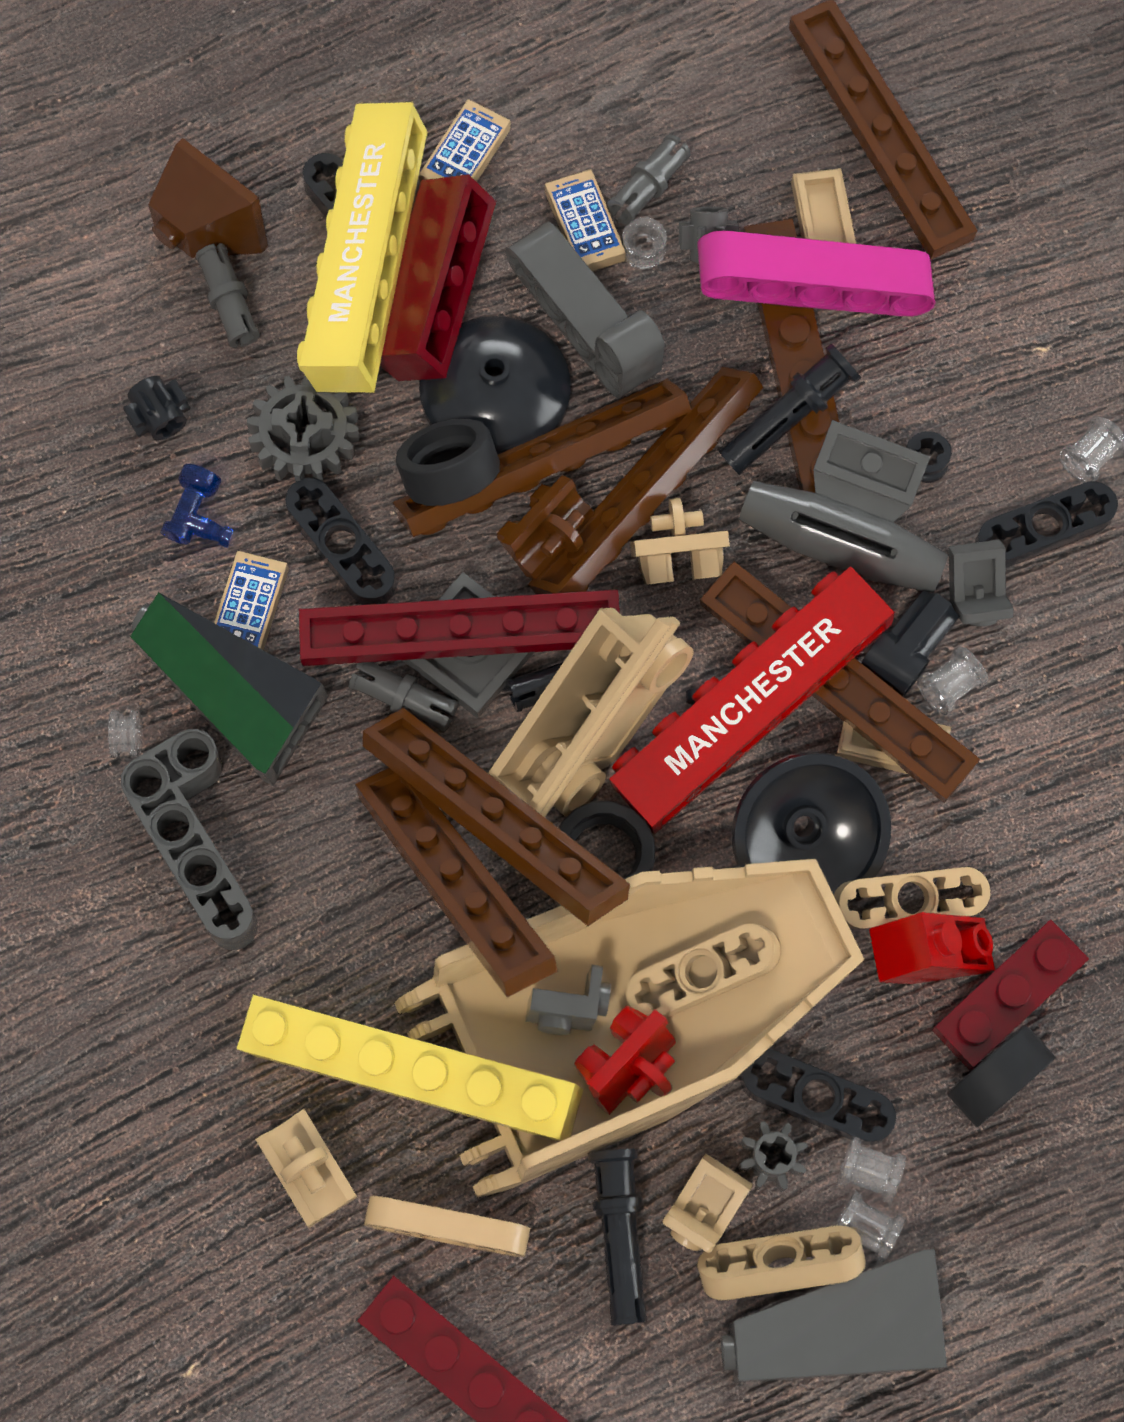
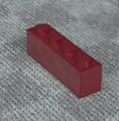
[380,174,497,381]

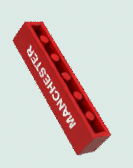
[609,566,896,834]

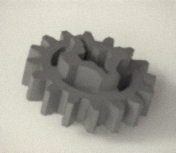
[247,376,360,482]

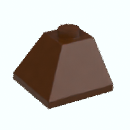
[148,138,269,258]

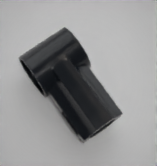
[861,590,960,697]

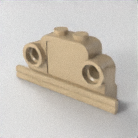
[488,608,693,817]

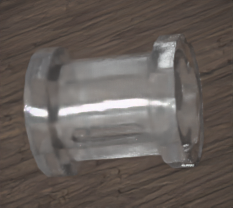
[1060,416,1124,483]
[917,646,988,715]
[837,1137,906,1204]
[836,1191,905,1263]

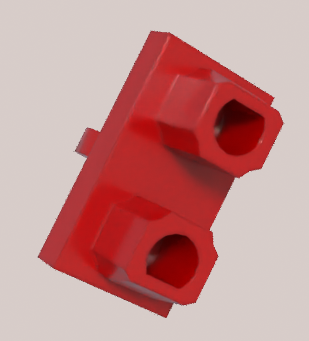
[574,1006,676,1115]

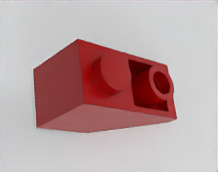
[869,912,995,984]

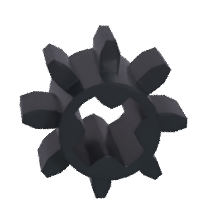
[123,376,191,441]

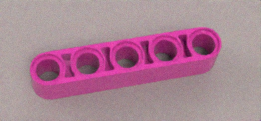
[697,231,936,316]

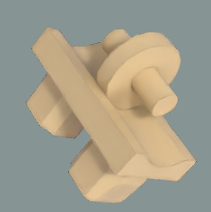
[630,498,730,585]
[256,1109,357,1228]

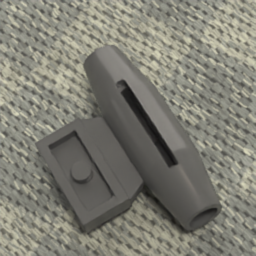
[739,420,949,593]

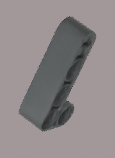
[505,222,665,399]
[121,729,258,950]

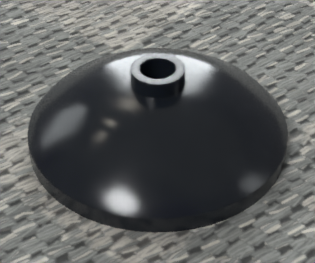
[419,316,571,454]
[732,752,891,902]

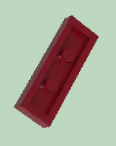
[932,919,1089,1071]

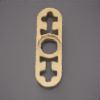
[834,867,990,929]
[626,923,781,1018]
[364,1196,531,1257]
[697,1226,866,1300]

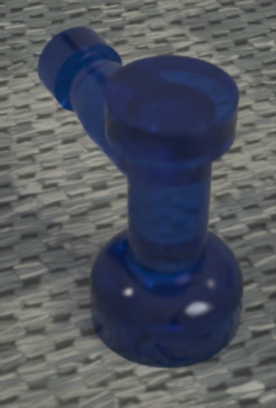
[160,463,235,548]

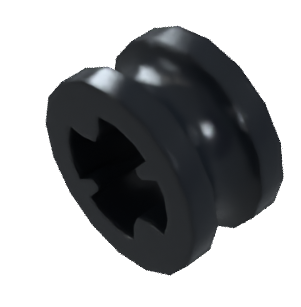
[906,431,952,483]

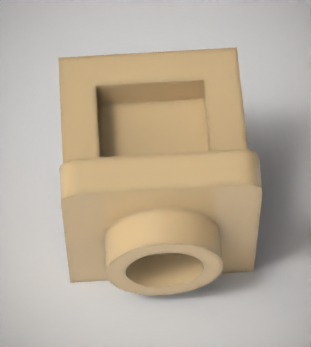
[662,1154,754,1253]

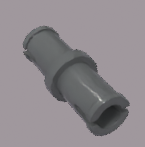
[607,134,691,225]
[195,243,260,348]
[349,662,459,732]

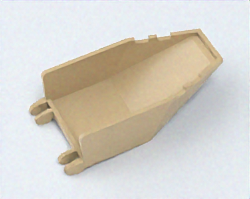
[394,859,864,1197]

